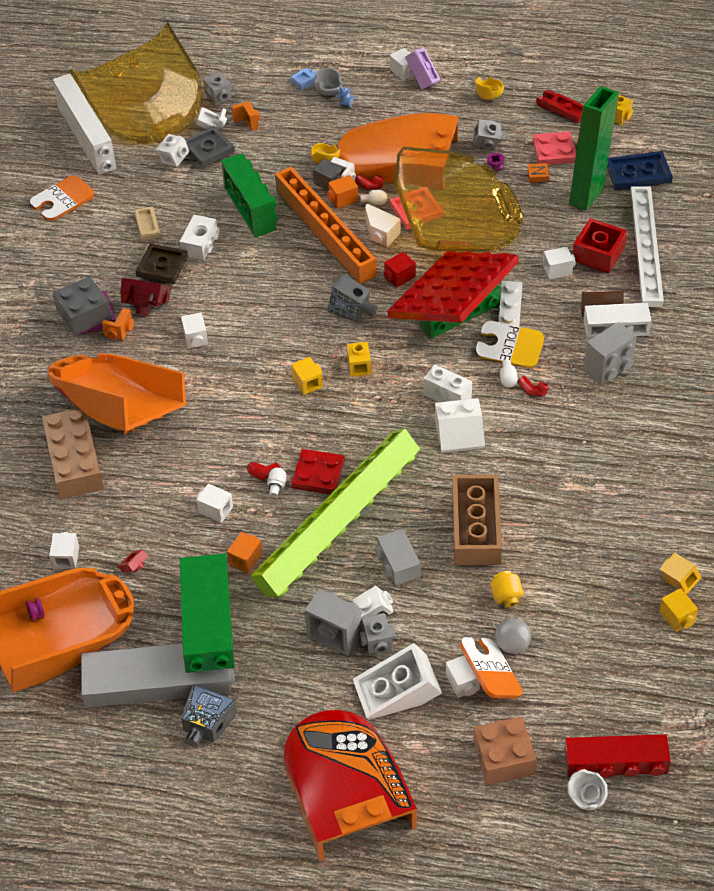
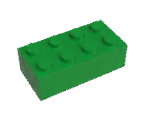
[221,153,278,238]

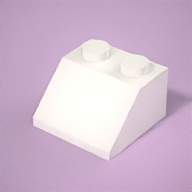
[435,398,485,453]

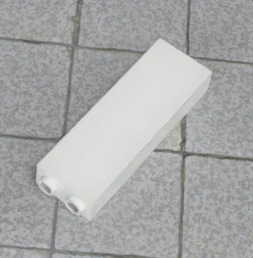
[53,74,116,175]

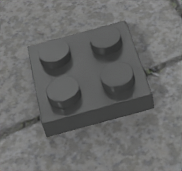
[185,126,235,167]

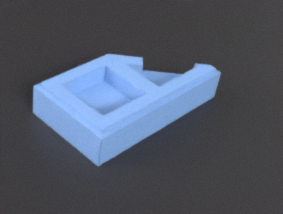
[290,69,317,91]

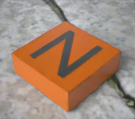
[527,163,549,183]

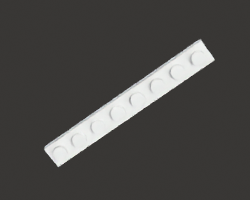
[630,187,664,307]

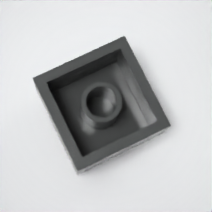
[53,276,112,335]

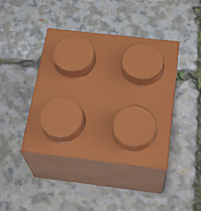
[473,717,537,785]

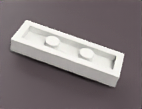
[499,281,522,326]

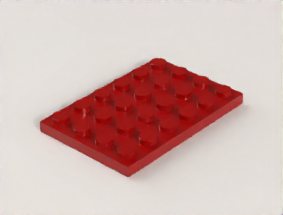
[387,250,519,323]

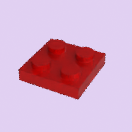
[291,449,345,494]

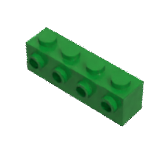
[420,285,501,339]

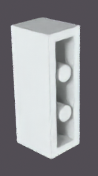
[584,303,651,339]

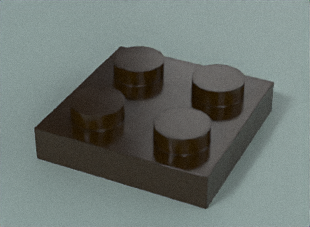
[136,243,188,284]

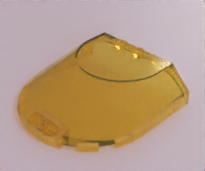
[69,22,202,144]
[394,147,522,252]

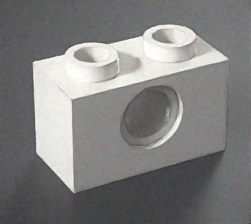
[180,215,219,260]
[424,365,472,402]

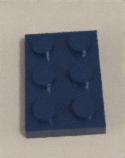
[607,151,673,190]

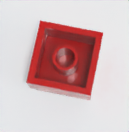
[572,218,627,274]

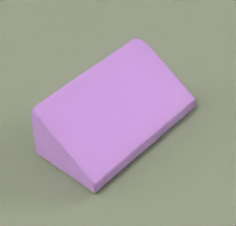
[405,47,441,89]

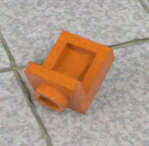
[231,101,260,131]
[102,308,134,341]

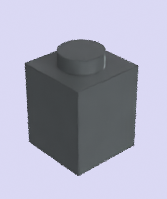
[313,159,343,191]

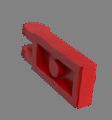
[535,89,583,123]

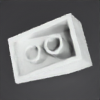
[353,643,442,720]

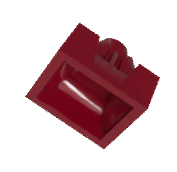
[120,278,172,316]

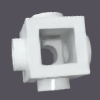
[156,134,190,167]

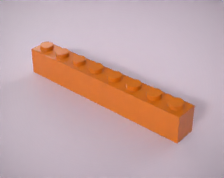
[275,166,377,284]

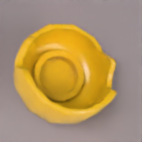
[475,77,504,100]
[310,143,340,165]

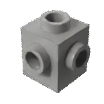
[203,72,232,105]
[473,119,503,149]
[359,613,396,654]

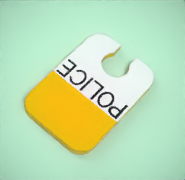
[476,321,544,368]

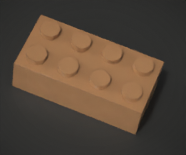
[42,408,104,499]
[452,475,502,565]

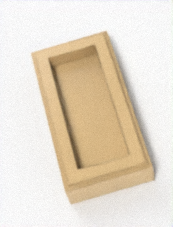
[134,206,161,242]

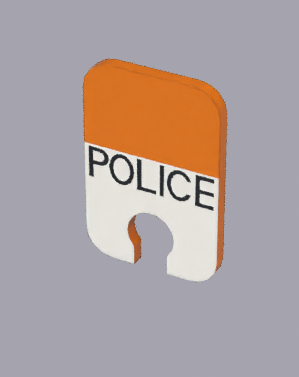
[30,176,94,221]
[459,637,523,699]

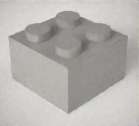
[584,322,637,385]
[305,589,362,656]

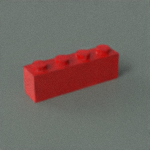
[564,734,671,778]

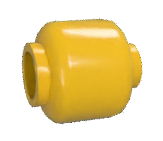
[490,571,524,608]

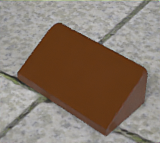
[580,291,624,317]

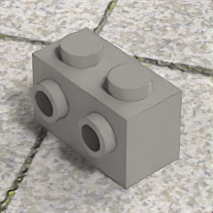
[375,529,421,586]

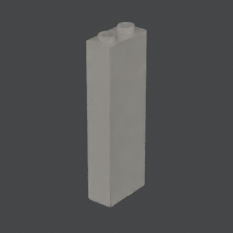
[82,644,235,708]

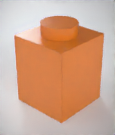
[327,175,359,209]
[227,532,263,574]

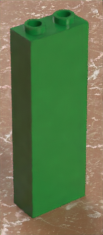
[569,86,619,211]
[180,553,235,673]

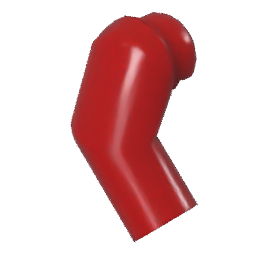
[355,174,384,190]
[517,376,549,397]
[246,462,280,480]

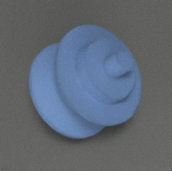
[335,86,355,108]

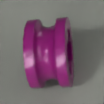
[487,153,504,172]
[26,598,44,622]

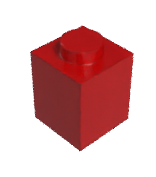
[383,251,416,288]

